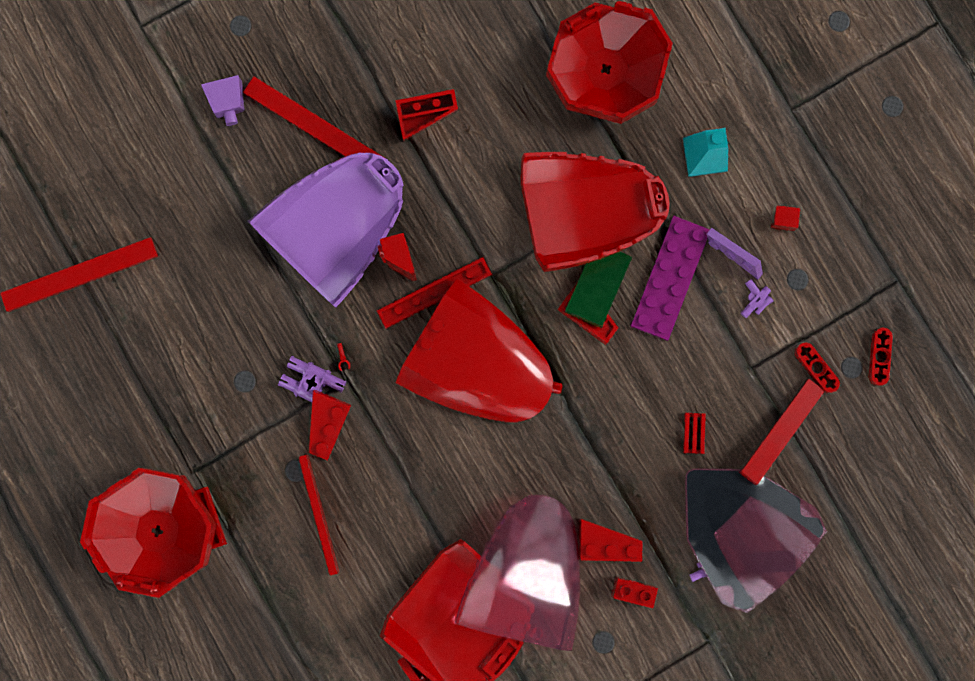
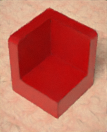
[771,206,800,231]

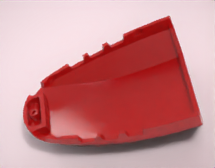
[521,152,670,272]
[395,279,553,422]

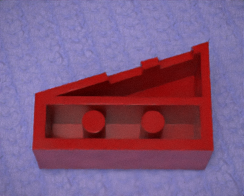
[395,89,458,141]
[579,518,643,562]

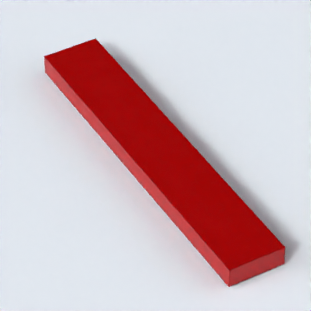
[377,257,492,329]
[739,379,825,485]
[298,455,339,576]

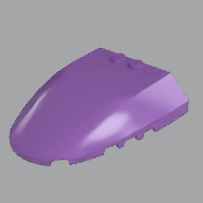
[248,153,404,308]

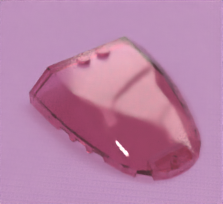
[455,495,580,651]

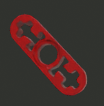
[869,328,893,386]
[795,343,840,393]

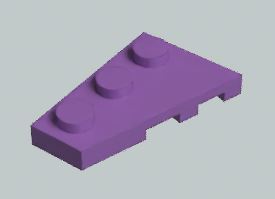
[707,228,763,280]

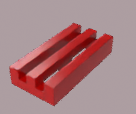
[683,413,706,454]

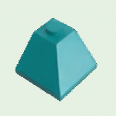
[683,128,728,177]

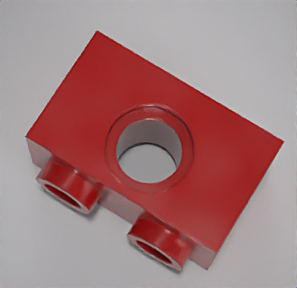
[611,576,658,608]

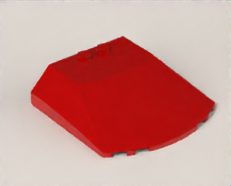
[380,539,534,681]

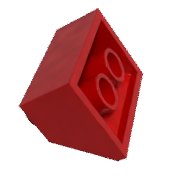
[377,233,417,281]

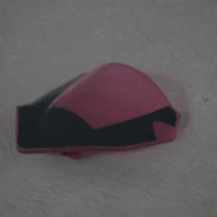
[685,469,827,613]

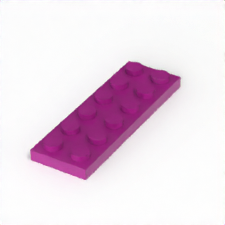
[630,216,710,341]

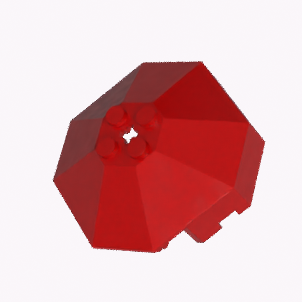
[546,1,673,124]
[80,468,216,598]

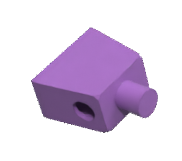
[201,75,244,126]

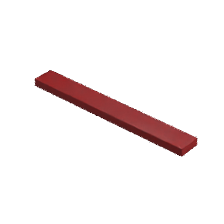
[243,76,386,159]
[0,237,159,312]

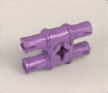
[278,356,347,404]

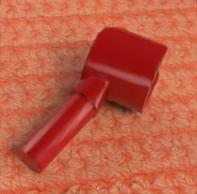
[337,343,351,371]

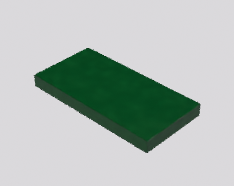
[565,252,632,328]

